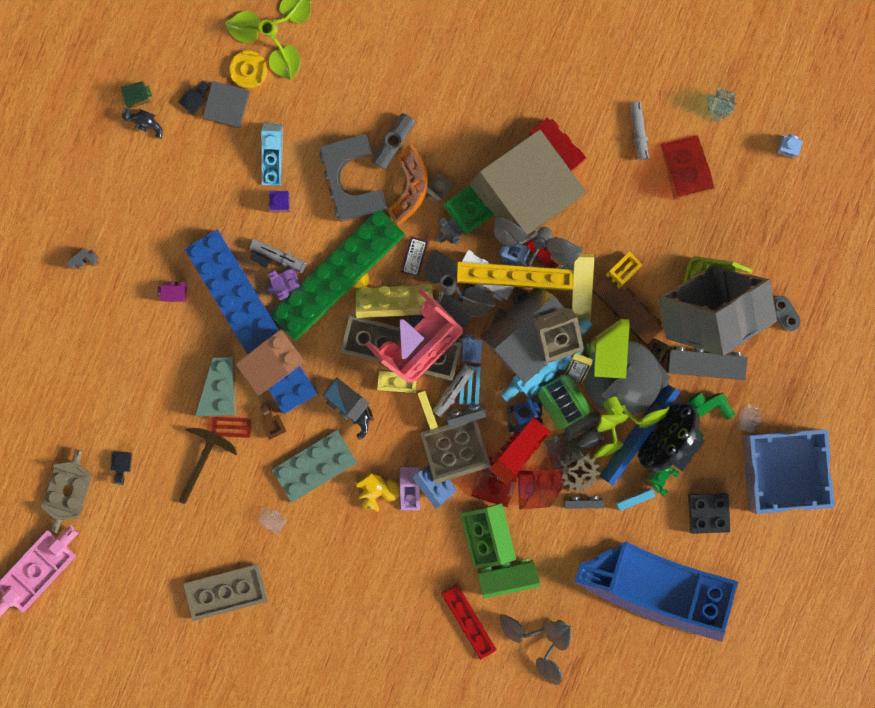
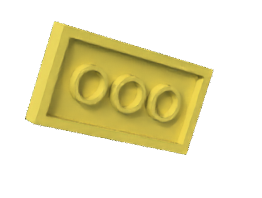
[356,284,433,318]

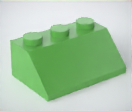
[460,503,516,569]
[478,558,541,599]

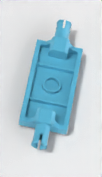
[499,317,593,403]

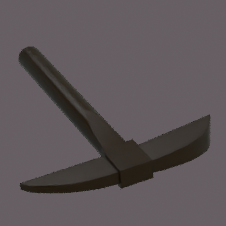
[179,428,237,504]

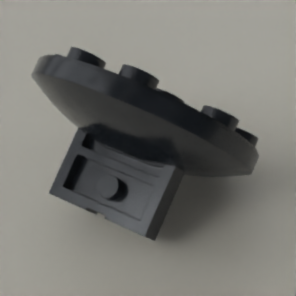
[637,402,705,472]

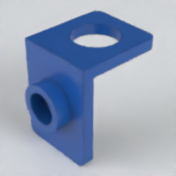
[512,399,541,424]

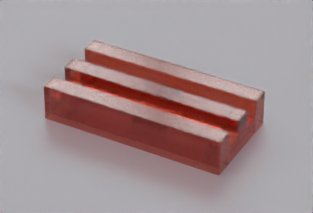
[212,417,252,438]

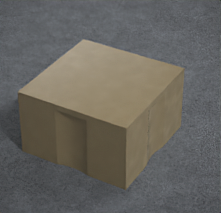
[470,130,586,246]

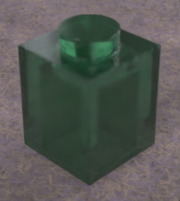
[121,81,152,108]

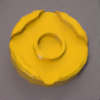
[229,50,267,89]

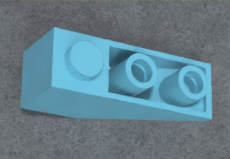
[261,123,283,186]

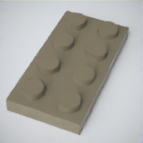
[183,564,268,621]

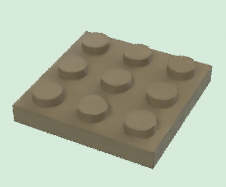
[420,420,491,484]

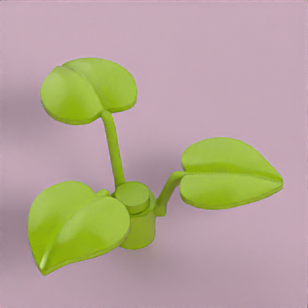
[225,0,311,80]
[594,397,670,458]

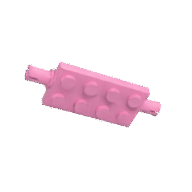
[0,525,79,617]

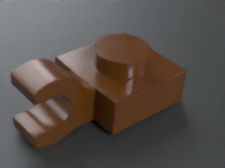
[260,404,287,440]

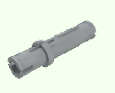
[629,102,649,161]
[250,238,307,273]
[432,364,475,417]

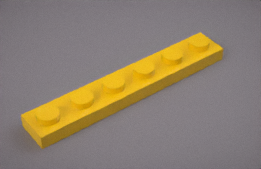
[456,262,574,291]

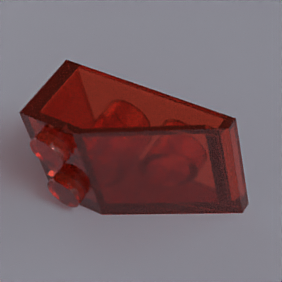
[660,135,714,200]

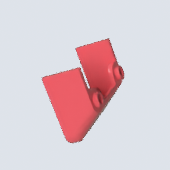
[366,288,463,383]

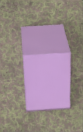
[400,320,425,359]

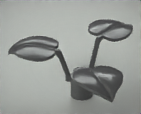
[494,215,583,267]
[409,249,496,328]
[500,614,571,685]

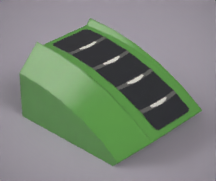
[537,375,591,430]

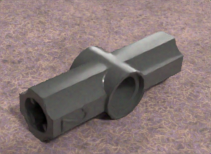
[371,113,416,170]

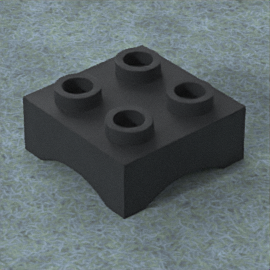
[688,493,730,534]

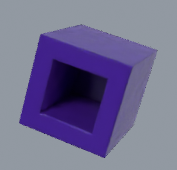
[269,191,291,213]

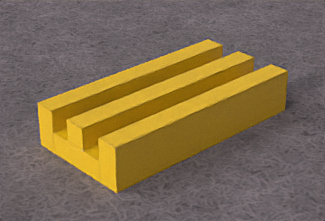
[606,251,642,288]

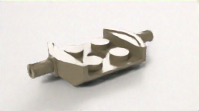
[41,449,92,533]

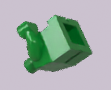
[645,466,680,497]

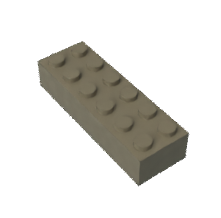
[340,315,462,381]

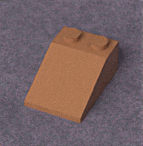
[236,330,306,396]

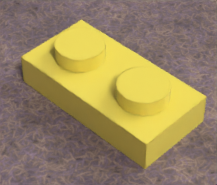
[377,371,417,393]

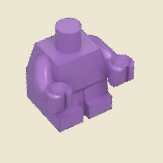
[267,269,301,300]

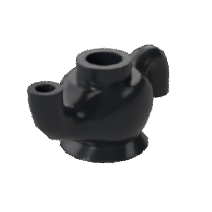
[122,108,163,139]
[351,393,374,440]

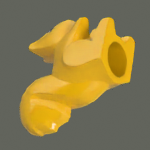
[355,473,400,512]

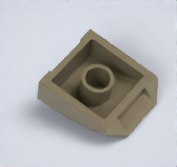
[534,308,584,363]

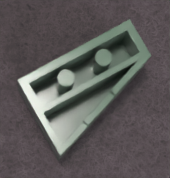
[195,357,236,416]

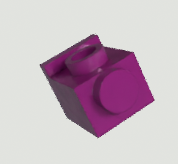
[158,282,187,302]

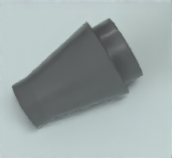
[575,427,605,451]

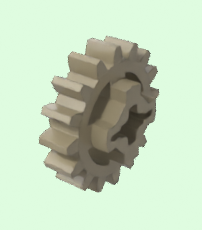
[558,451,600,493]

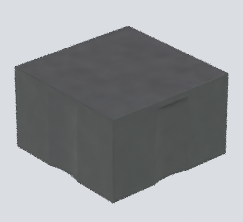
[658,265,777,356]
[479,288,584,383]

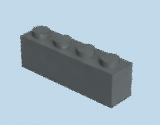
[666,346,748,380]

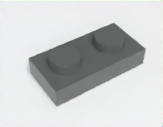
[446,404,486,428]
[564,496,604,509]

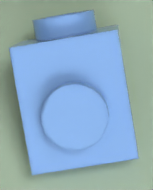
[456,335,482,363]

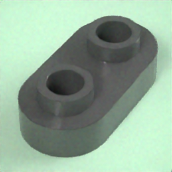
[773,296,801,331]

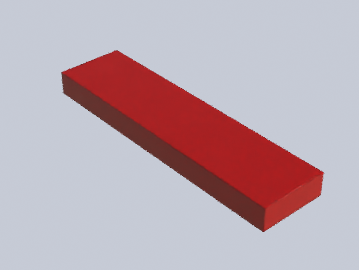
[441,584,497,660]

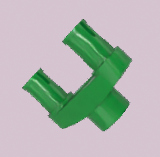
[687,392,736,438]

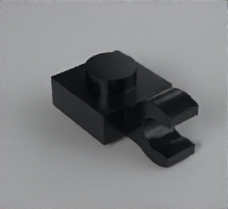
[178,81,210,115]
[111,451,133,485]

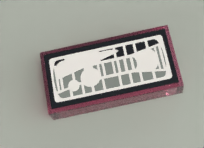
[400,236,429,278]

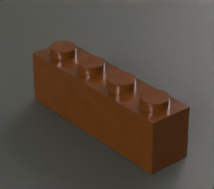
[592,276,663,345]

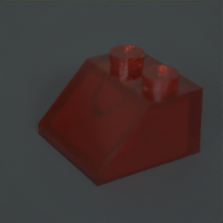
[471,456,519,507]
[518,469,563,510]

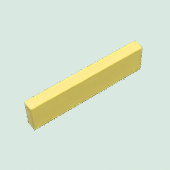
[571,254,594,324]

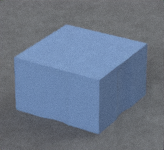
[742,429,835,514]

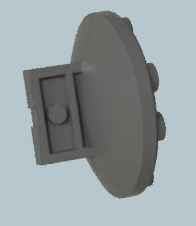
[584,340,662,415]

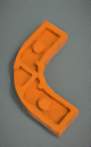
[387,145,428,226]

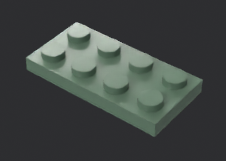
[272,430,358,503]

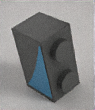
[323,377,370,422]

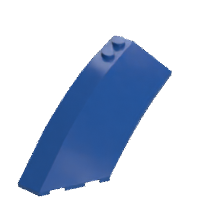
[575,541,738,642]

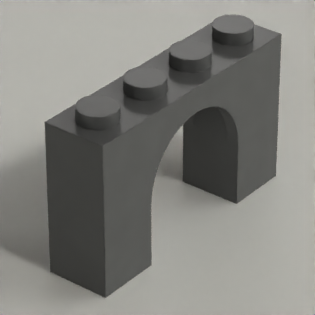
[319,134,387,222]

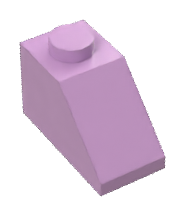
[400,467,420,510]

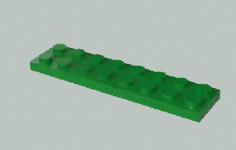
[270,211,405,342]

